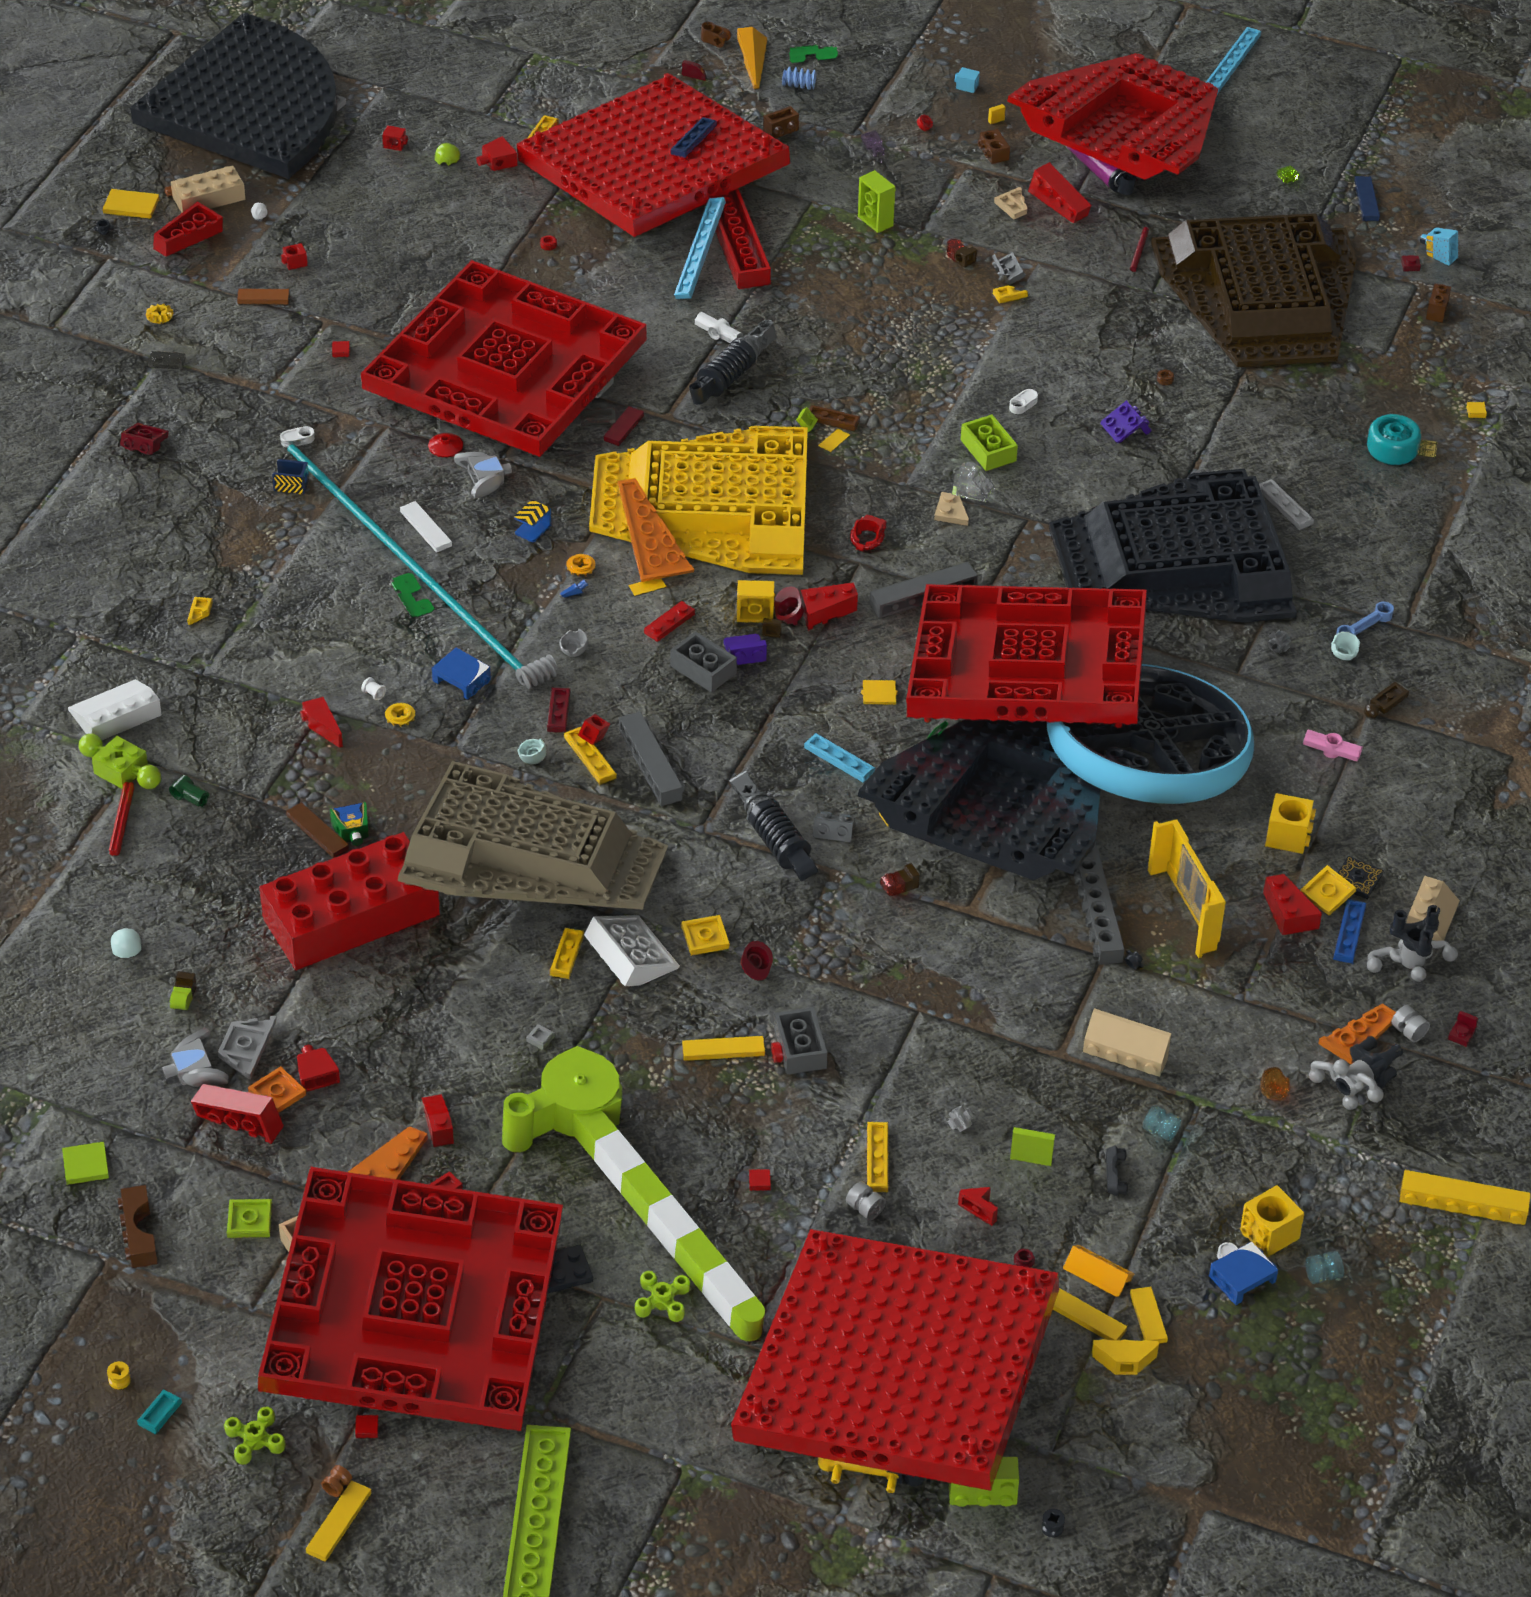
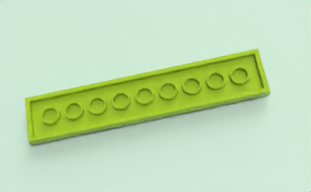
[503,1425,571,1597]

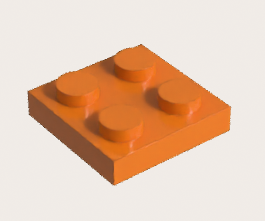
[248,1066,306,1113]

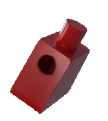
[476,136,518,171]
[297,1045,340,1092]

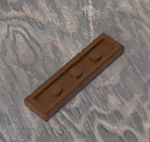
[286,802,349,858]

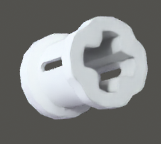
[361,677,386,700]

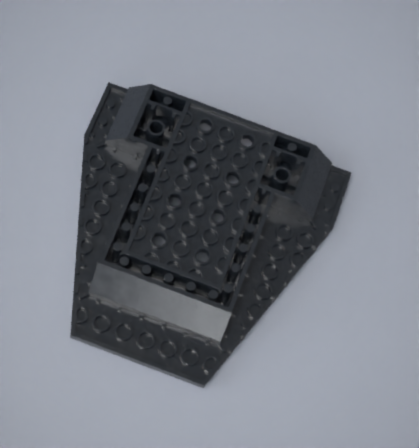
[1049,468,1297,623]
[858,719,1104,880]

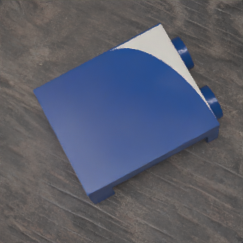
[432,648,491,700]
[1209,1241,1278,1305]

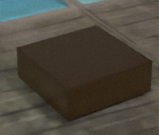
[762,618,782,638]

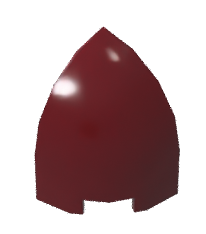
[682,60,706,81]

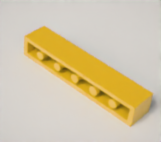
[1399,1170,1531,1225]

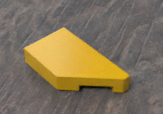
[993,285,1028,304]
[187,597,213,625]

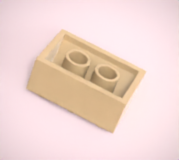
[1407,876,1460,941]

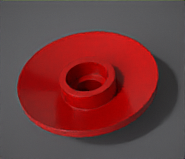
[428,433,463,458]

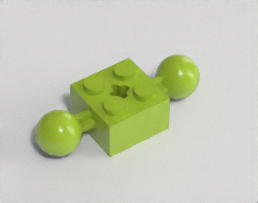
[78,733,161,789]

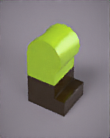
[170,971,197,1010]

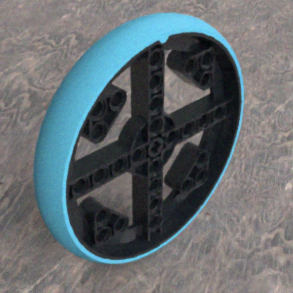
[1047,664,1254,804]

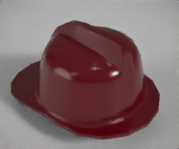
[774,587,804,626]
[741,941,773,981]

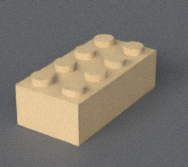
[171,166,246,213]

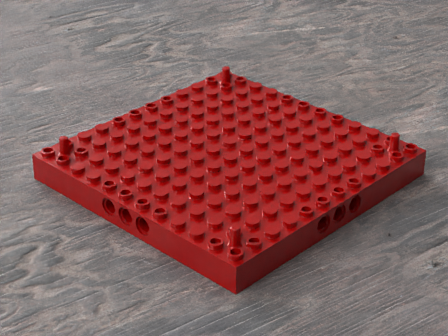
[517,73,790,237]
[361,260,647,457]
[906,584,1147,728]
[258,1166,563,1431]
[731,1229,1059,1491]

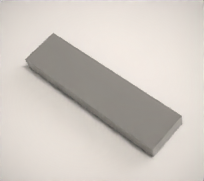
[1259,479,1314,530]

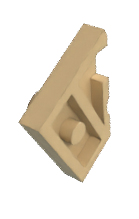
[994,187,1027,219]
[934,492,969,526]

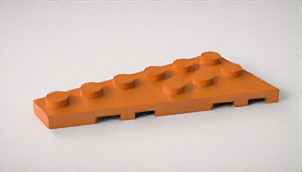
[618,478,694,582]
[348,1126,428,1180]

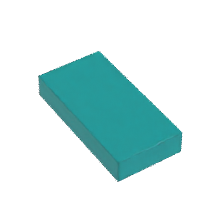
[137,1389,182,1434]

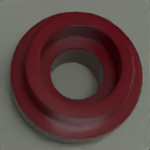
[1014,1249,1035,1268]

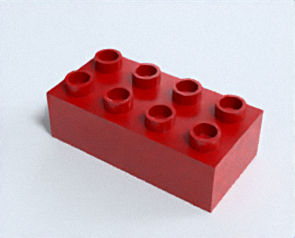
[259,832,440,971]

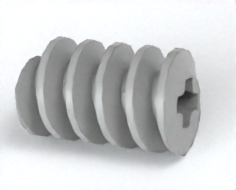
[515,654,557,689]

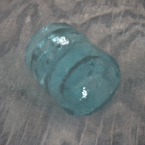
[1143,1105,1181,1142]
[1305,1251,1344,1284]

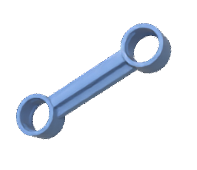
[1336,602,1394,635]

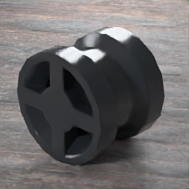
[1041,1509,1065,1538]

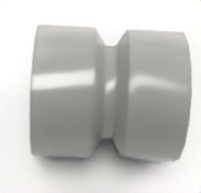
[1391,1005,1430,1043]
[846,1181,886,1220]

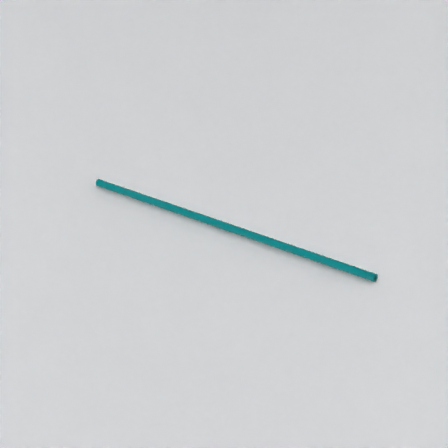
[287,444,524,671]

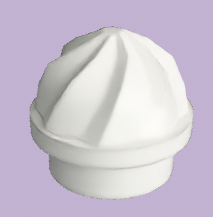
[251,203,268,220]

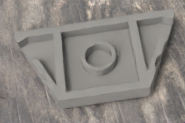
[218,1016,277,1079]

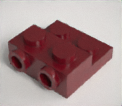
[120,423,169,455]

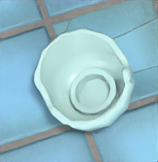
[1331,632,1360,660]
[518,739,547,765]
[111,928,141,958]

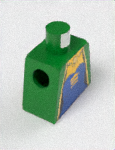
[330,802,369,846]

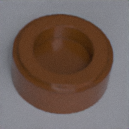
[1157,370,1174,385]

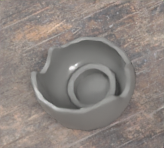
[559,629,588,657]

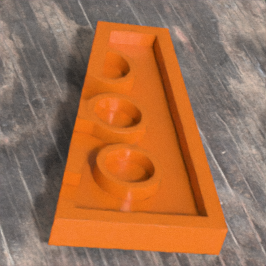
[1318,1003,1396,1064]

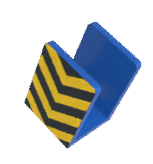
[514,500,551,542]

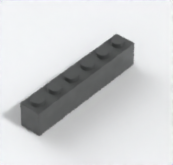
[870,562,978,619]
[619,711,685,806]

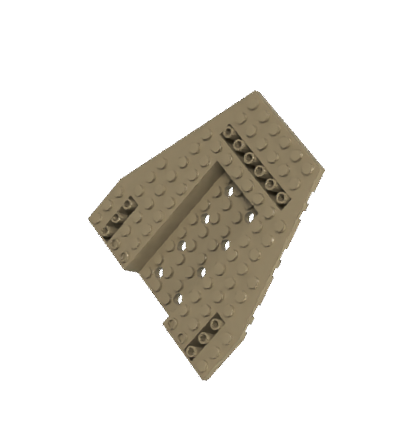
[398,761,668,910]

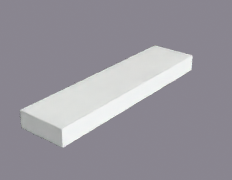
[400,501,452,553]

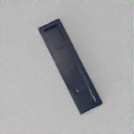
[671,117,717,157]
[1354,176,1380,221]

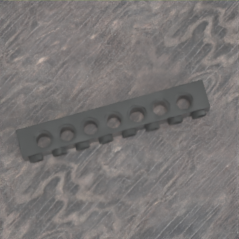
[1074,842,1124,965]

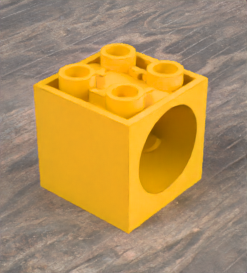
[1265,793,1316,854]
[1240,1185,1304,1257]

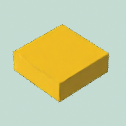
[988,104,1006,124]
[1466,402,1487,418]

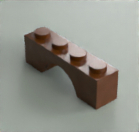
[117,1185,158,1268]

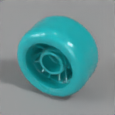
[1367,414,1421,465]

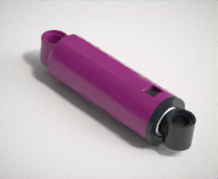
[1066,146,1137,195]

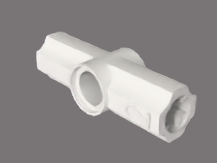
[695,312,743,344]

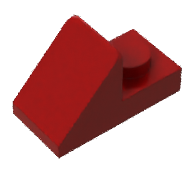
[958,1187,998,1226]

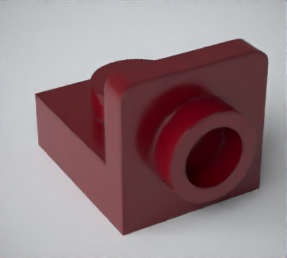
[1448,1011,1478,1047]

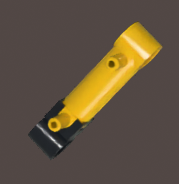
[818,1457,925,1493]

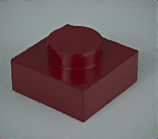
[1401,255,1421,271]

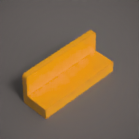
[1063,1245,1134,1297]

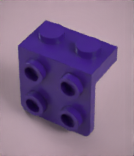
[1101,400,1151,443]
[723,634,767,665]

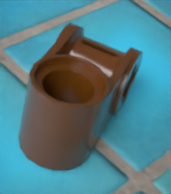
[701,22,731,48]

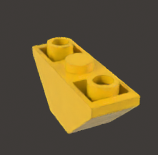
[1092,1339,1159,1375]

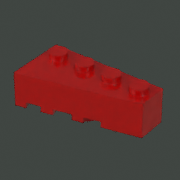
[1028,162,1092,224]
[153,201,223,257]
[191,1084,284,1144]

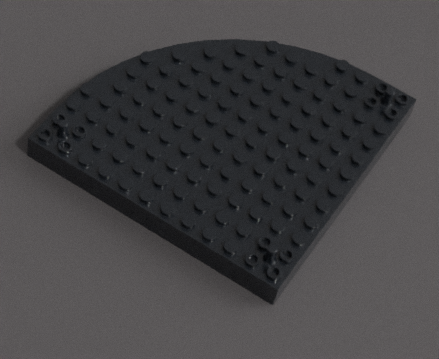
[130,12,337,179]

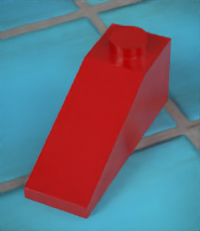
[300,697,343,748]
[421,1094,454,1147]

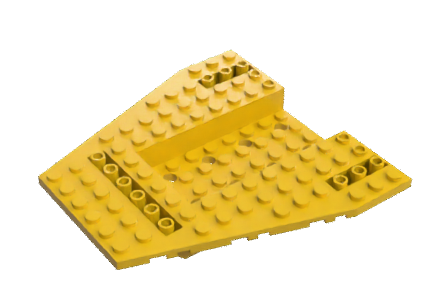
[589,426,808,575]

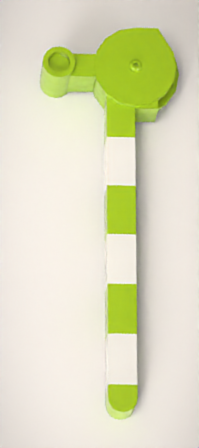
[502,1046,765,1341]

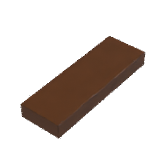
[809,405,860,432]

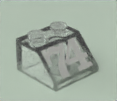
[952,462,995,502]

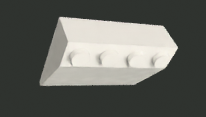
[68,679,162,740]
[584,915,680,986]

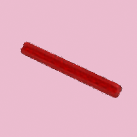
[109,781,134,856]

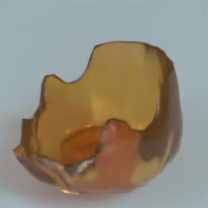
[1260,1067,1291,1101]

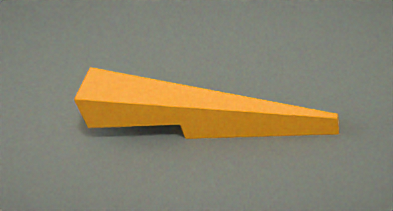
[737,27,767,89]

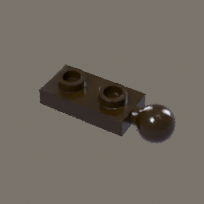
[1364,682,1409,719]

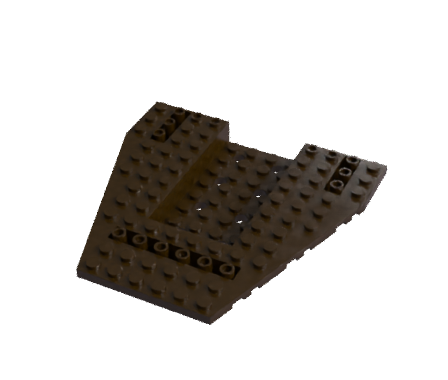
[1151,213,1356,367]

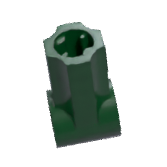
[169,775,209,807]

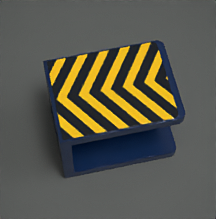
[272,459,309,494]

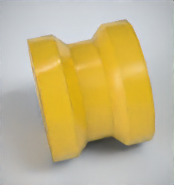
[107,1361,131,1390]

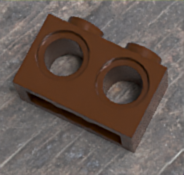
[763,106,799,139]
[978,129,1010,164]
[1426,284,1451,323]

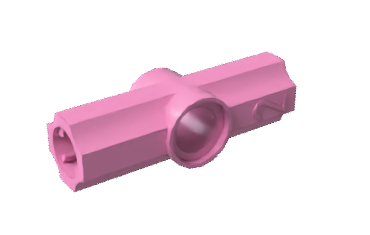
[1303,730,1363,762]

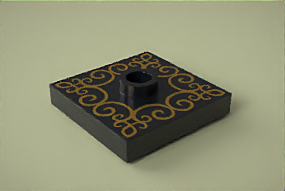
[1338,856,1384,900]

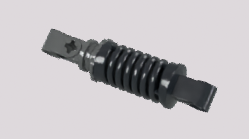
[689,320,777,405]
[729,770,819,882]

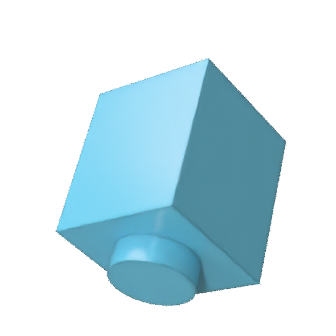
[954,67,980,93]

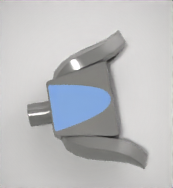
[454,452,512,498]
[162,1027,229,1088]

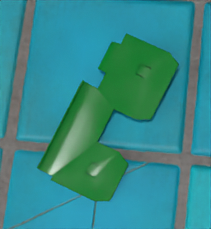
[789,45,838,63]
[391,573,435,617]
[926,720,949,740]

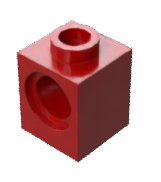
[382,125,408,151]
[281,243,308,270]
[578,714,610,745]

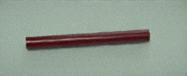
[1130,227,1149,272]

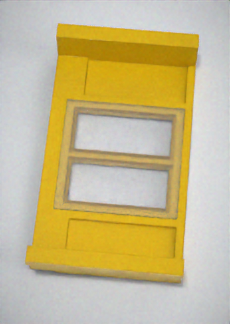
[1148,819,1226,958]

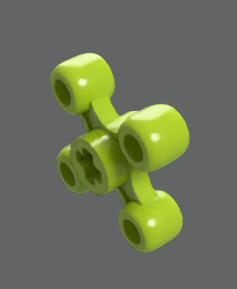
[635,1271,690,1322]
[224,1406,286,1465]

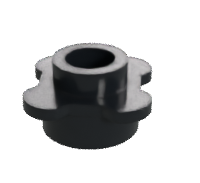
[94,219,114,235]
[1124,950,1143,970]

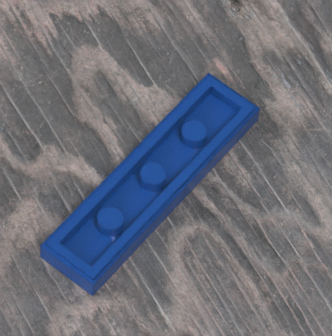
[1333,899,1366,964]

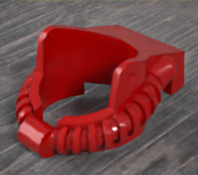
[850,514,886,552]

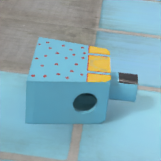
[1420,228,1458,265]

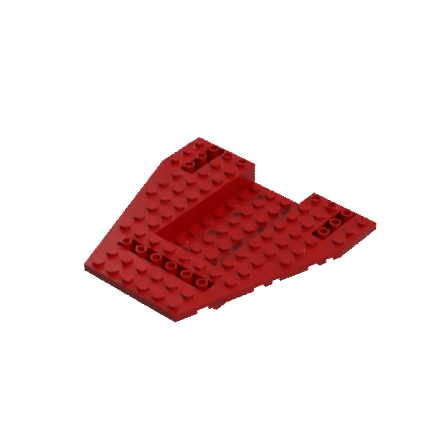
[1007,53,1219,180]

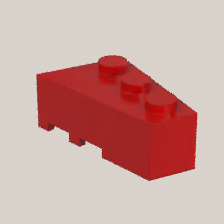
[800,582,858,630]
[1263,874,1322,935]

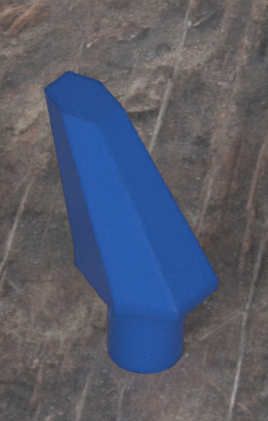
[560,579,589,598]

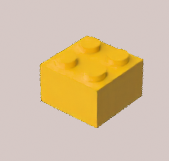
[737,580,774,623]

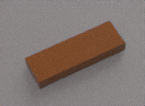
[237,289,290,304]

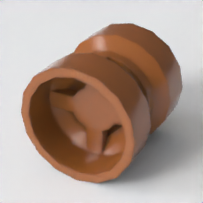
[321,1465,352,1497]

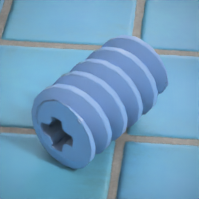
[782,66,816,90]

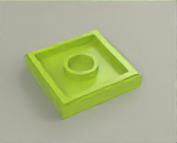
[1010,1127,1055,1166]
[62,1142,109,1185]
[227,1199,272,1238]

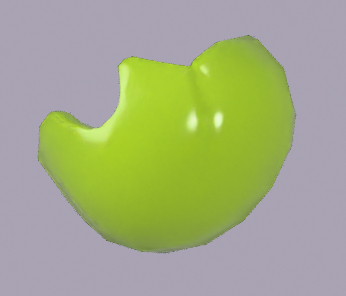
[435,143,460,166]

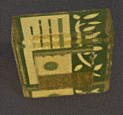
[1418,440,1437,458]

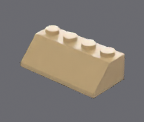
[1083,1009,1171,1077]

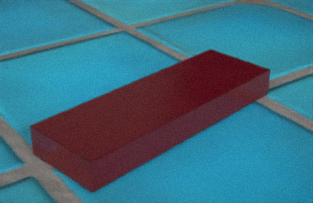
[604,406,644,446]
[547,688,571,733]

